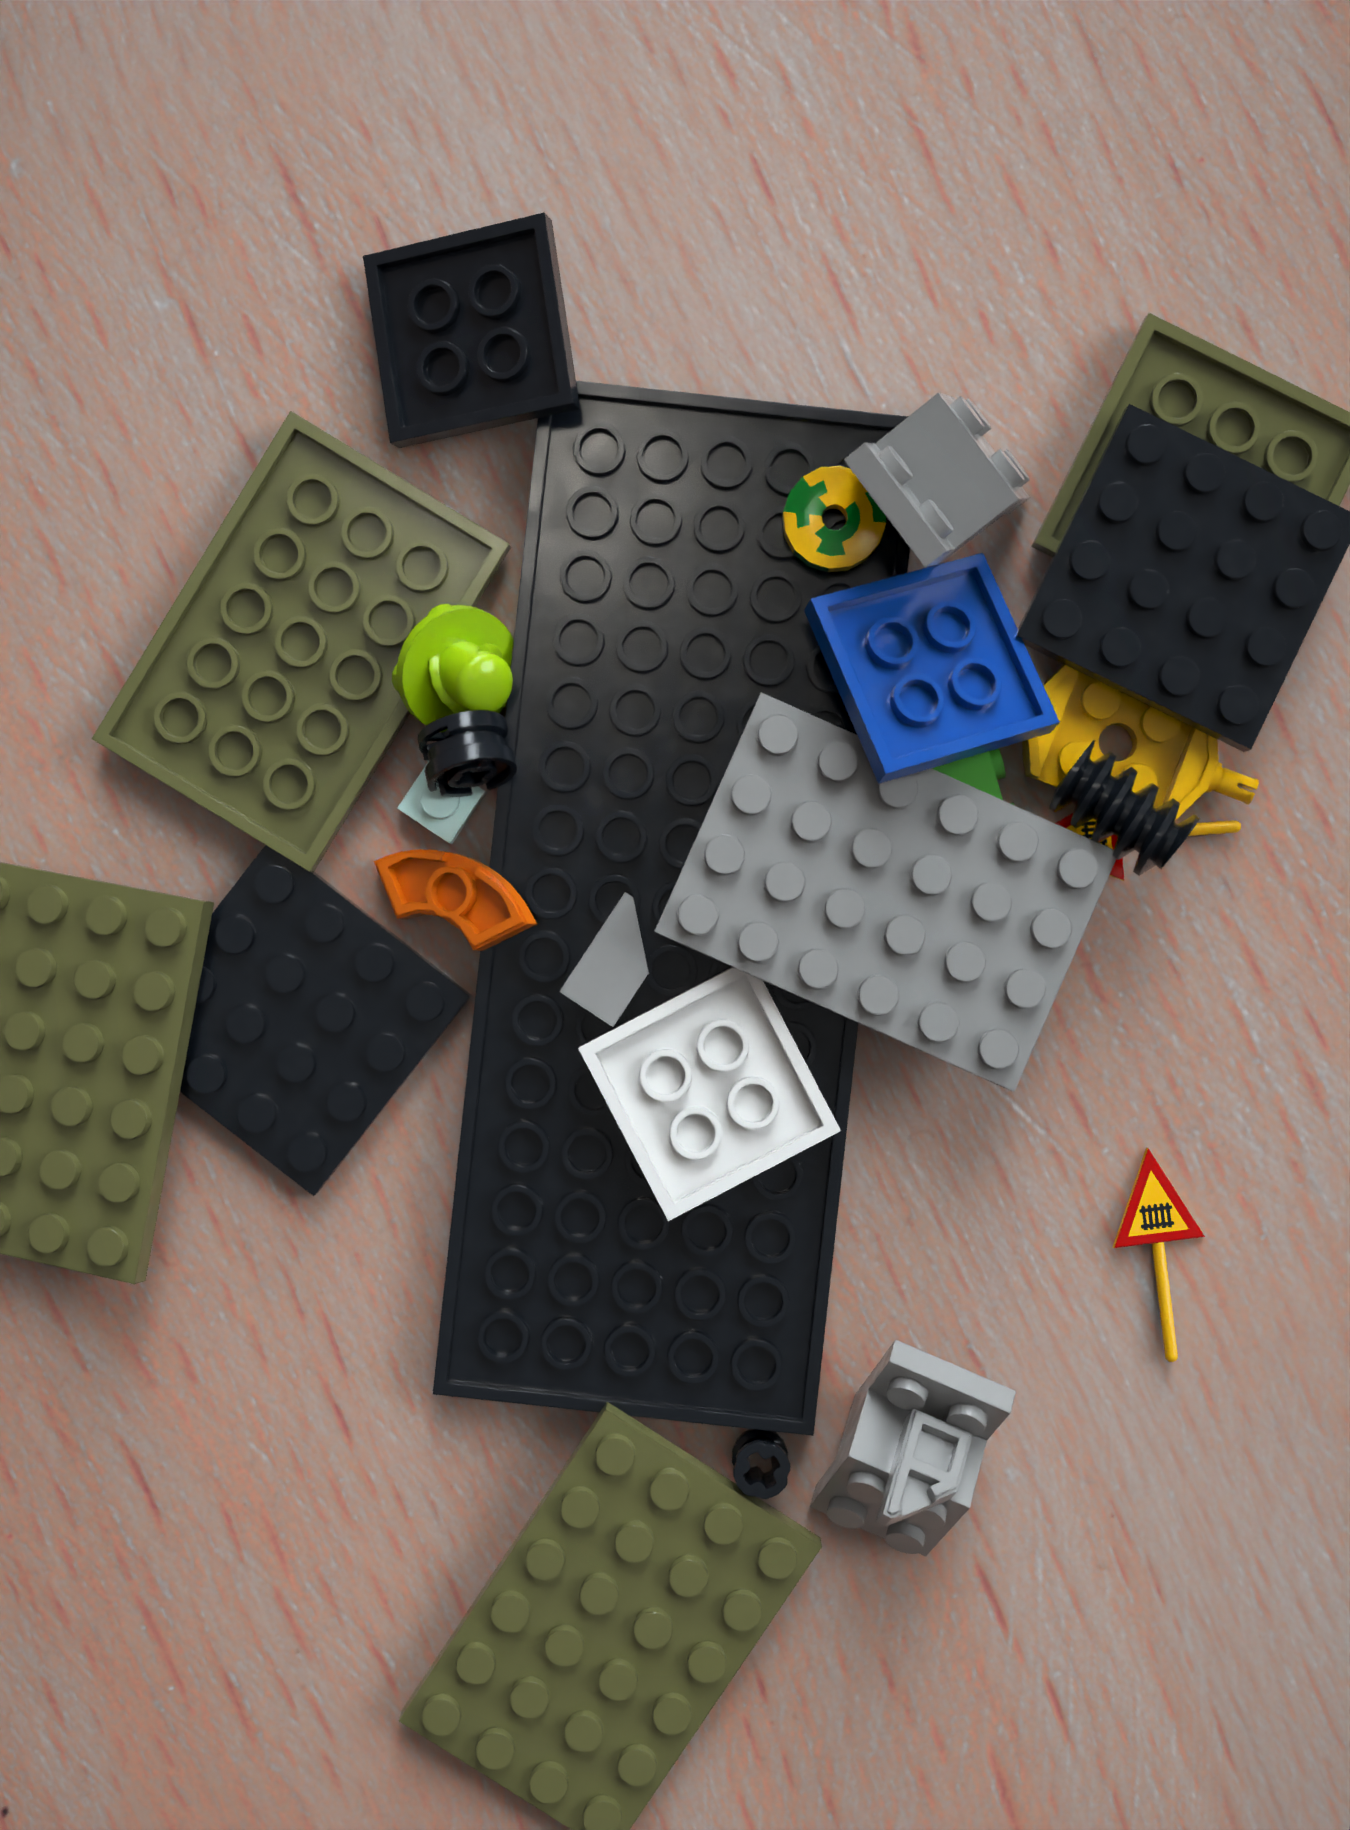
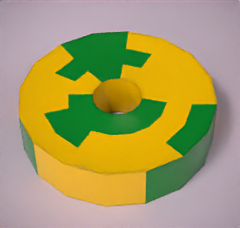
[782,466,886,572]

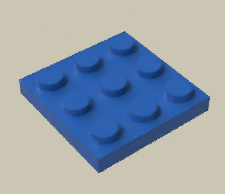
[804,553,1060,784]

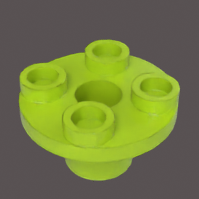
[392,604,514,732]

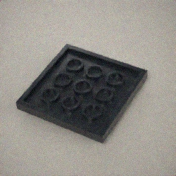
[1016,404,1350,752]
[180,845,472,1196]

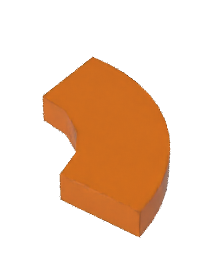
[374,849,537,951]

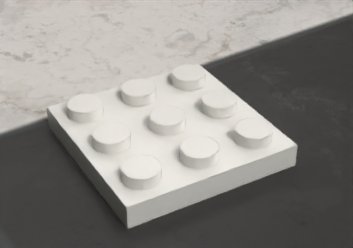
[578,967,841,1221]

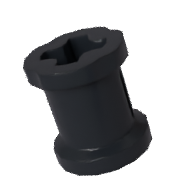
[732,1429,790,1499]

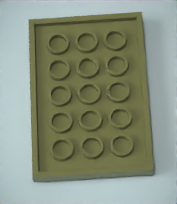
[92,411,511,872]
[0,862,214,1284]
[399,1402,822,1830]

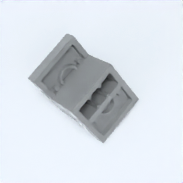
[844,393,1030,568]
[810,1340,1016,1556]

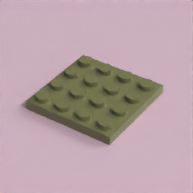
[1031,313,1350,557]

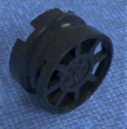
[417,710,517,797]

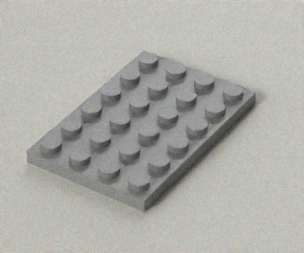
[654,692,1116,1092]

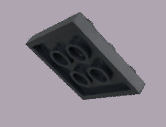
[363,212,580,448]

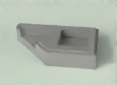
[559,892,649,1027]
[876,1408,973,1527]

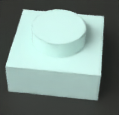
[397,762,487,844]

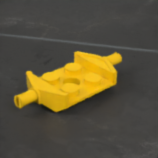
[1022,664,1259,821]

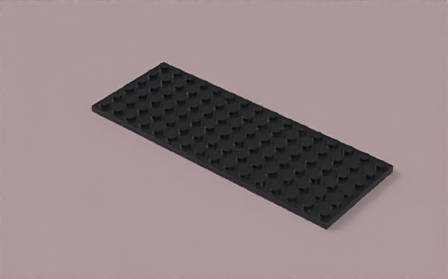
[433,381,910,1436]

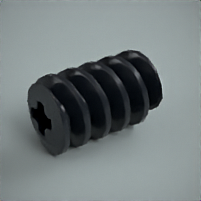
[1049,739,1200,876]

